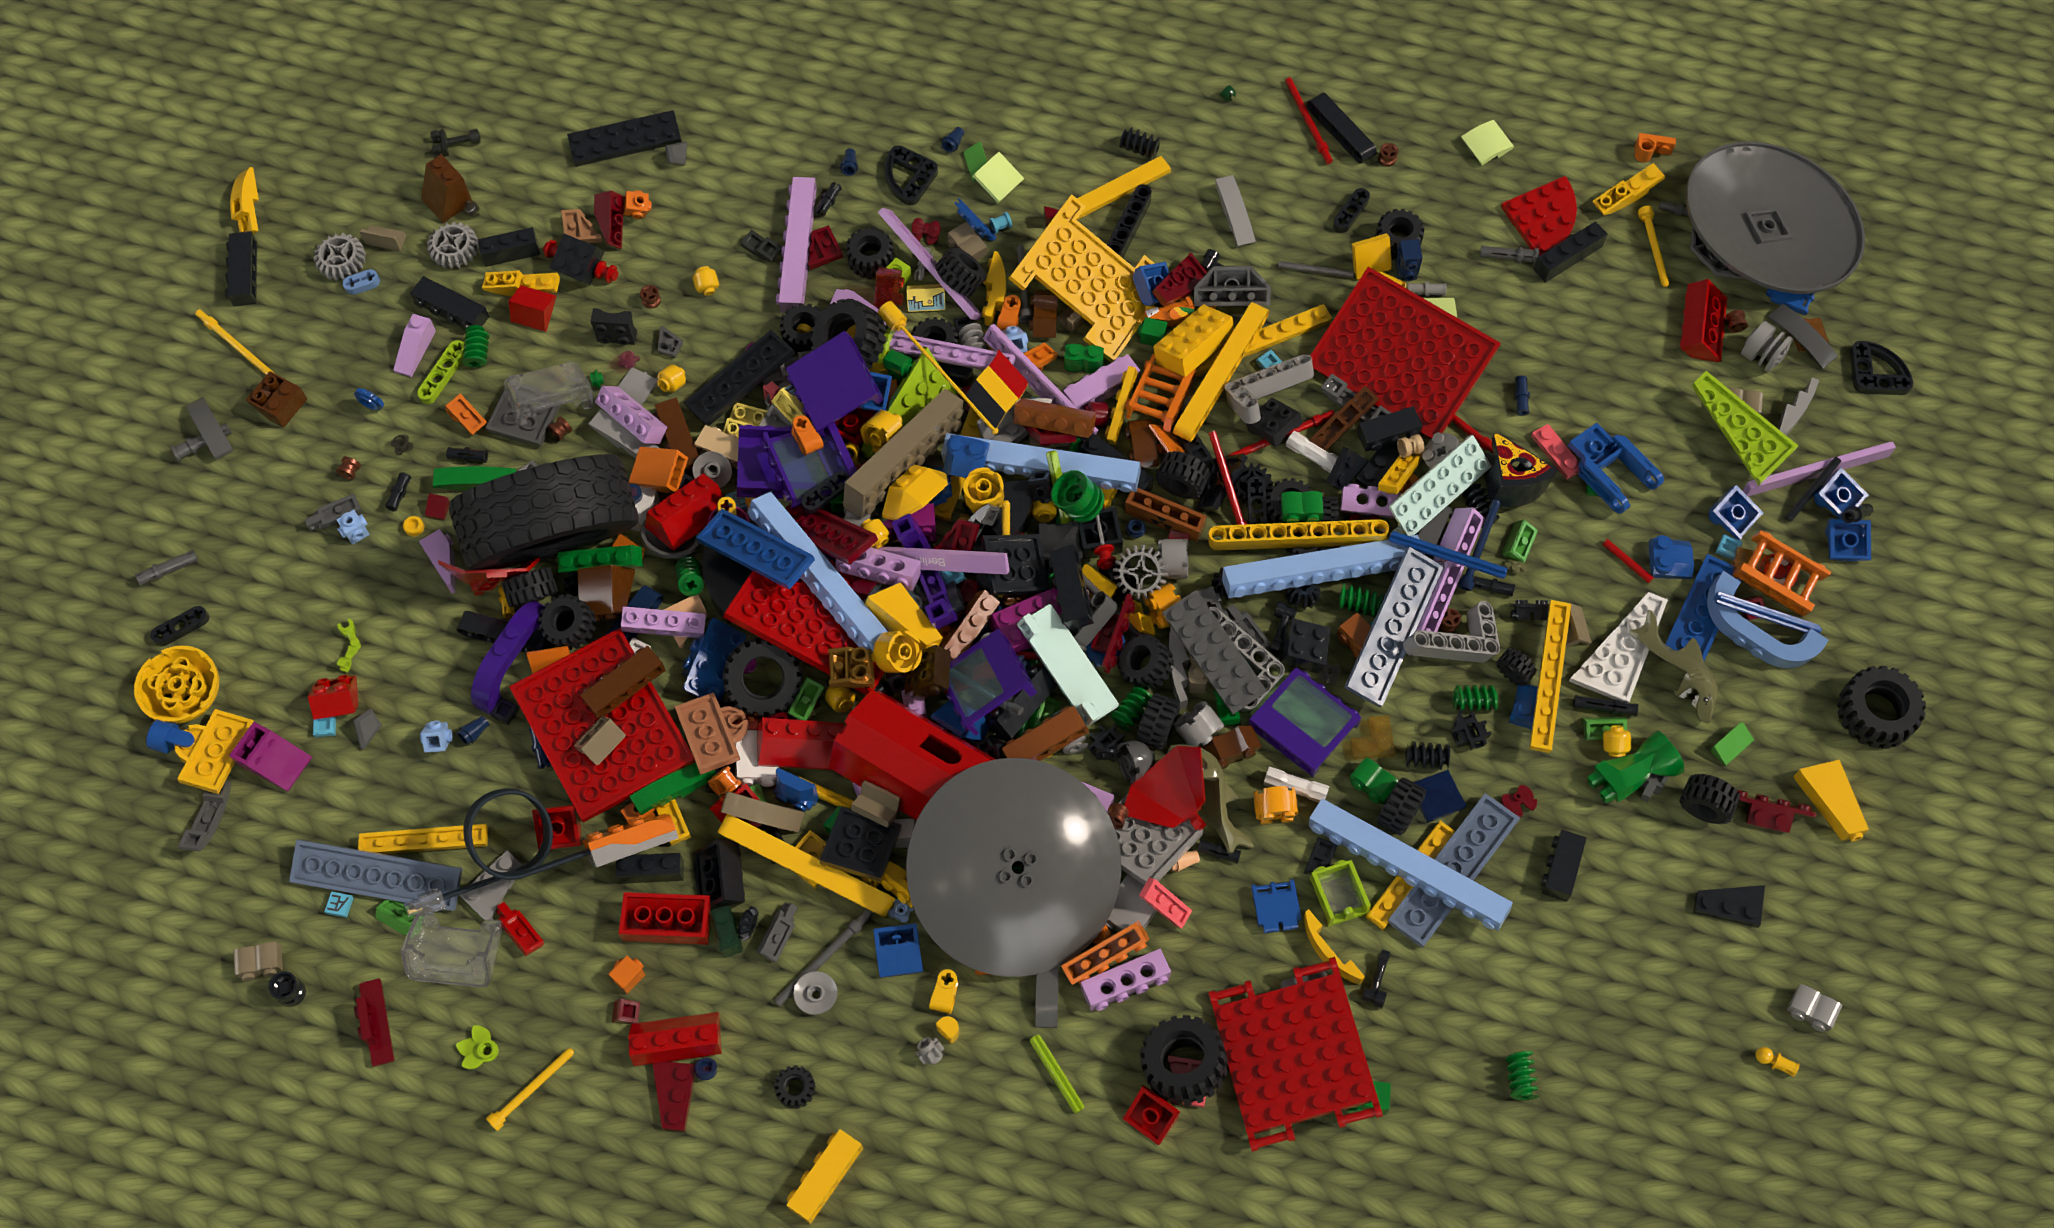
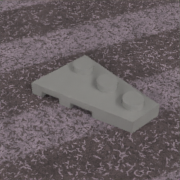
[460,850,522,925]

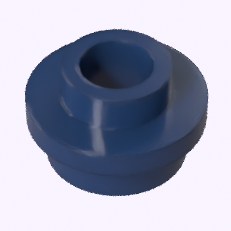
[1126,519,1146,538]

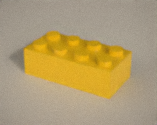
[1153,304,1234,377]

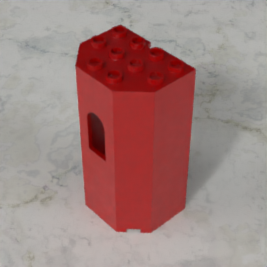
[829,690,996,820]

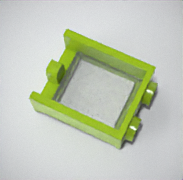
[1310,860,1371,927]

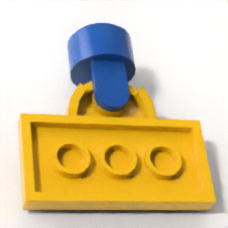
[146,709,254,794]

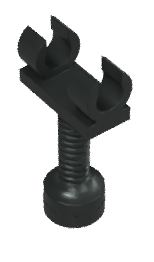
[430,129,481,157]

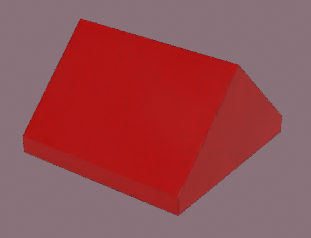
[509,285,557,332]
[532,805,581,851]
[1123,1085,1180,1145]

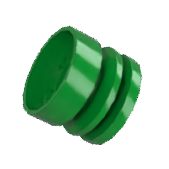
[1051,470,1105,523]

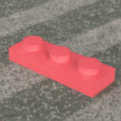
[1531,424,1579,480]
[1139,877,1192,929]

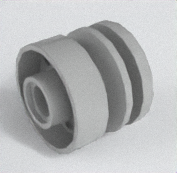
[1740,321,1793,373]

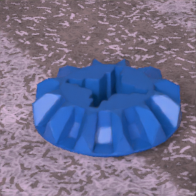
[354,388,384,410]

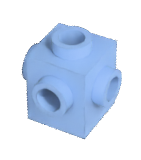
[1002,326,1028,353]
[336,510,370,545]
[420,720,452,752]

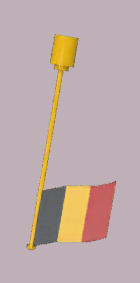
[877,301,1029,435]

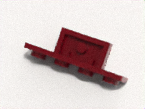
[1091,594,1135,674]
[1737,789,1817,833]
[354,978,395,1067]

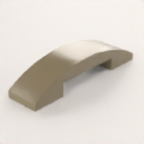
[720,791,805,832]

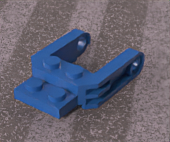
[1567,423,1664,514]

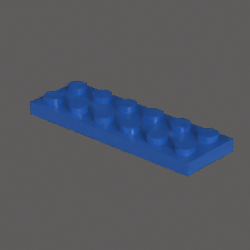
[696,509,815,590]
[1665,554,1741,661]

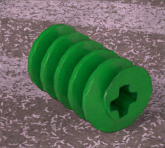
[462,325,490,368]
[675,556,704,596]
[1339,583,1383,617]
[1453,685,1498,711]
[1111,687,1152,732]
[1506,1051,1539,1101]

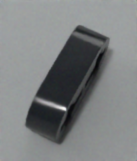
[945,580,966,614]

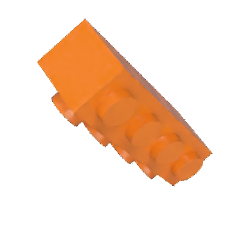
[1061,920,1150,985]

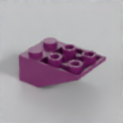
[882,503,937,547]
[229,722,312,792]

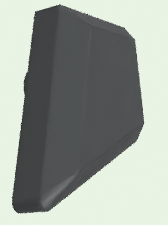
[665,141,688,166]
[658,326,683,358]
[353,708,382,750]

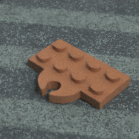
[675,692,749,775]

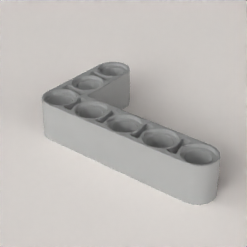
[1225,355,1314,424]
[1403,601,1500,663]
[1209,607,1285,713]

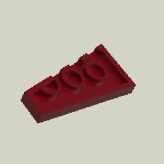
[1152,252,1207,307]

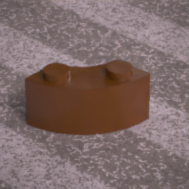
[1029,290,1058,338]
[1125,418,1159,468]
[1199,725,1262,770]

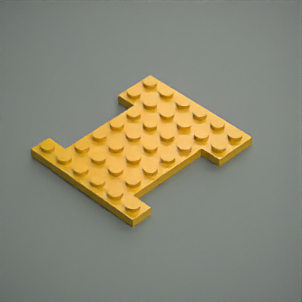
[1008,194,1156,363]

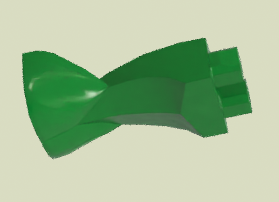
[1587,731,1685,803]

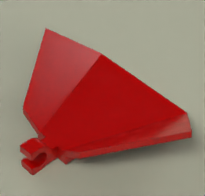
[438,557,540,596]
[1124,745,1206,830]

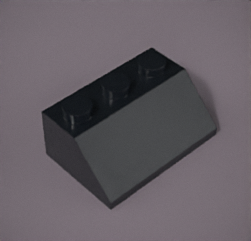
[693,838,745,912]

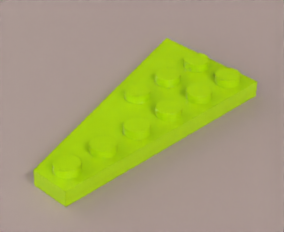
[860,346,956,460]
[1692,371,1798,486]

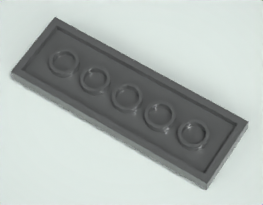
[1162,590,1267,715]

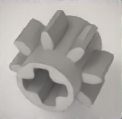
[915,1037,944,1065]

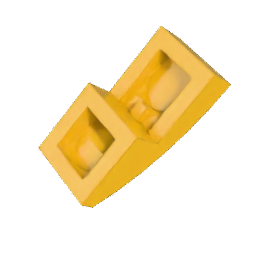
[1122,600,1155,636]

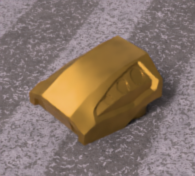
[828,647,875,688]

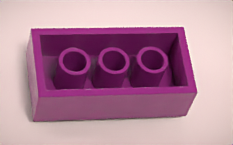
[987,588,1067,654]

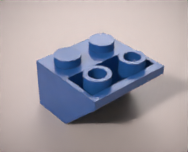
[931,700,990,742]
[873,923,923,978]

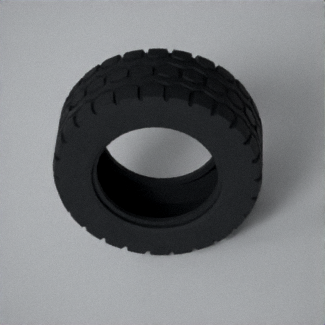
[449,454,639,570]

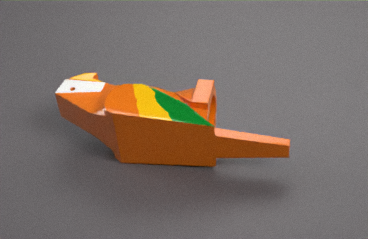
[1144,296,1216,327]

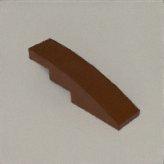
[1309,386,1380,451]

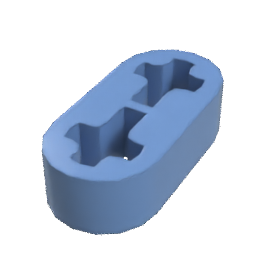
[343,269,380,295]

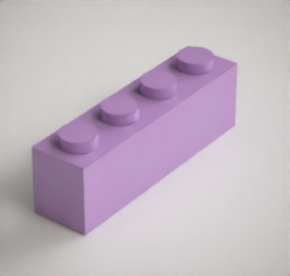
[1063,354,1141,410]

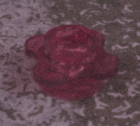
[617,351,640,369]

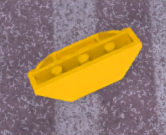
[882,465,948,521]

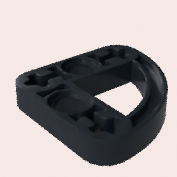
[885,145,938,205]
[1850,341,1913,395]

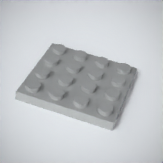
[1115,794,1203,885]

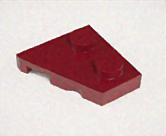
[808,225,843,270]
[933,519,980,551]

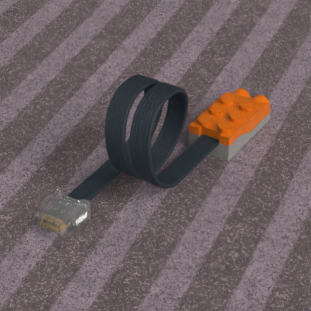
[403,788,679,917]

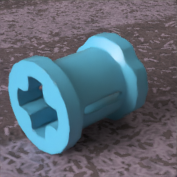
[989,212,1013,234]

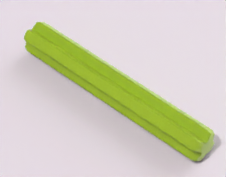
[1046,450,1073,524]
[1030,1034,1084,1114]

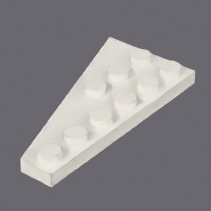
[1569,592,1668,703]

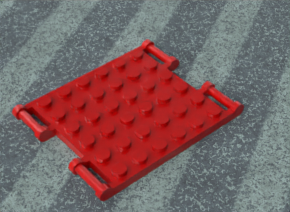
[1208,957,1383,1152]

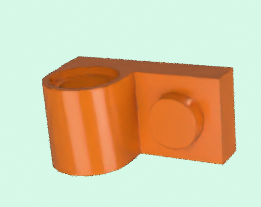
[1634,133,1676,163]
[1023,342,1058,371]
[445,393,487,436]

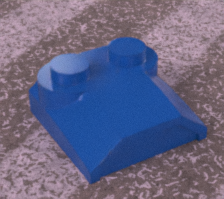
[1133,262,1170,306]
[943,435,990,478]
[1814,468,1869,519]
[1708,485,1764,540]
[1825,519,1871,561]
[1648,535,1694,579]
[1508,685,1538,730]
[773,768,819,812]

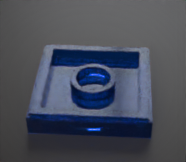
[1414,770,1467,823]

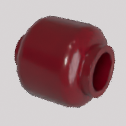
[1083,402,1112,427]

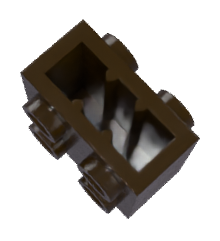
[905,645,951,701]

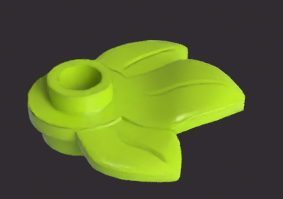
[456,1025,499,1069]

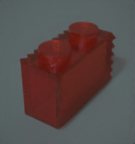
[874,267,905,309]

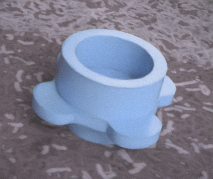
[889,899,914,923]

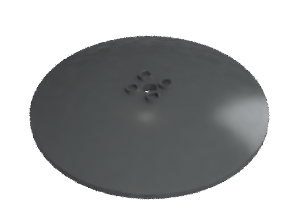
[1686,141,1865,294]
[906,758,1121,977]

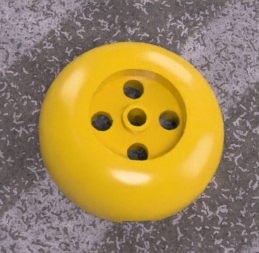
[134,646,220,724]

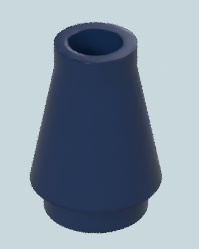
[941,127,964,153]
[840,148,858,176]
[457,716,489,745]

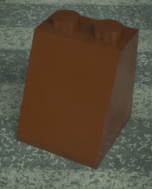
[421,154,473,223]
[578,565,635,622]

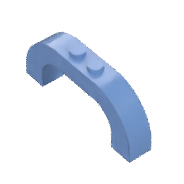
[1707,571,1828,668]

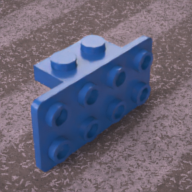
[681,618,746,702]

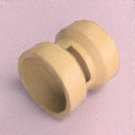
[1397,434,1424,458]

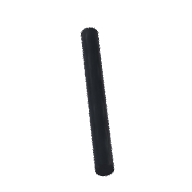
[1785,457,1842,522]

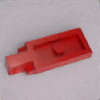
[496,902,544,957]

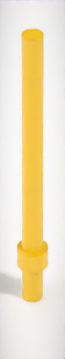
[195,309,274,375]

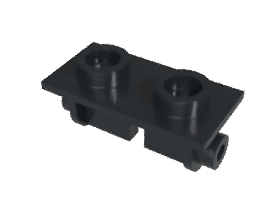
[1509,600,1549,621]

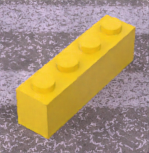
[786,1129,864,1224]

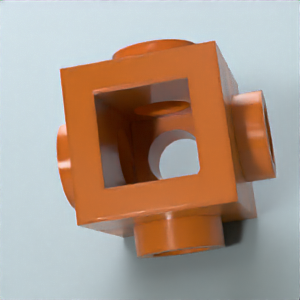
[623,190,652,219]

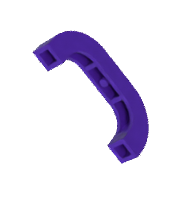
[892,513,958,629]
[471,601,546,715]

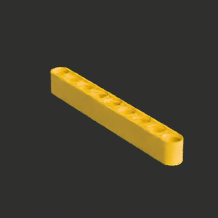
[1173,302,1270,442]
[1209,520,1389,550]
[717,814,896,918]

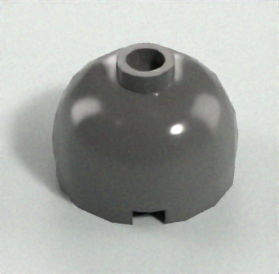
[1117,740,1155,784]

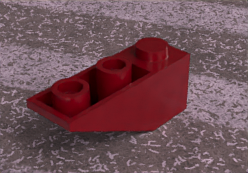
[594,190,624,249]

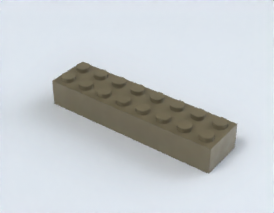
[843,389,963,519]

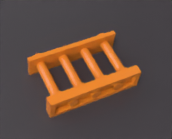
[1124,354,1196,432]
[1733,530,1831,617]

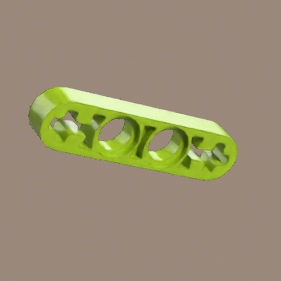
[417,340,464,404]

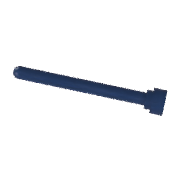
[1457,499,1500,591]

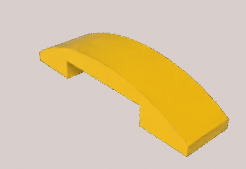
[1303,909,1365,985]

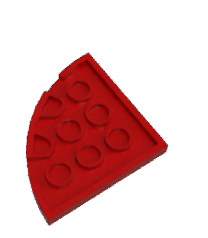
[1501,176,1577,257]

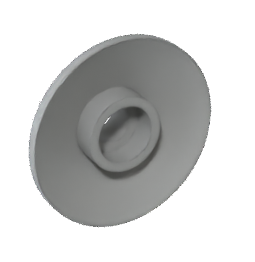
[693,451,732,488]
[794,971,837,1015]

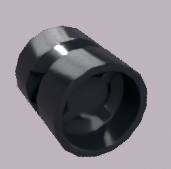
[268,971,306,1007]

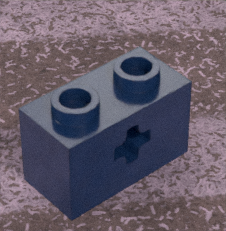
[1395,239,1423,281]

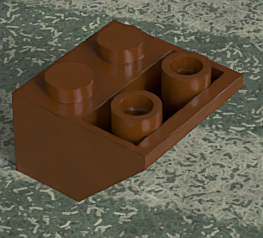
[246,371,307,428]

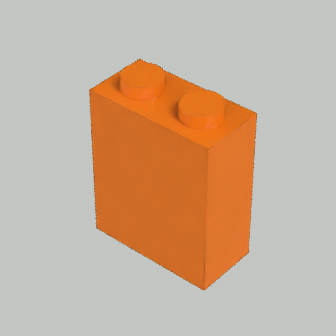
[629,447,688,494]

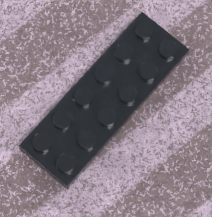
[567,110,682,167]
[683,330,796,426]

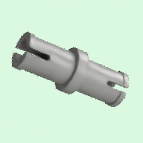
[1407,282,1447,297]

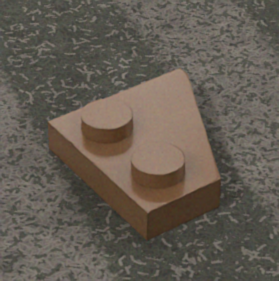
[561,209,602,243]

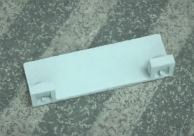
[1389,435,1492,536]
[1017,604,1119,727]

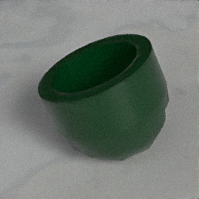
[1220,85,1236,101]

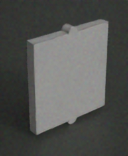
[618,367,657,406]

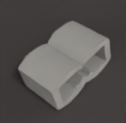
[1787,984,1843,1032]

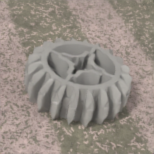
[427,221,479,270]
[313,233,366,281]
[1113,545,1168,600]

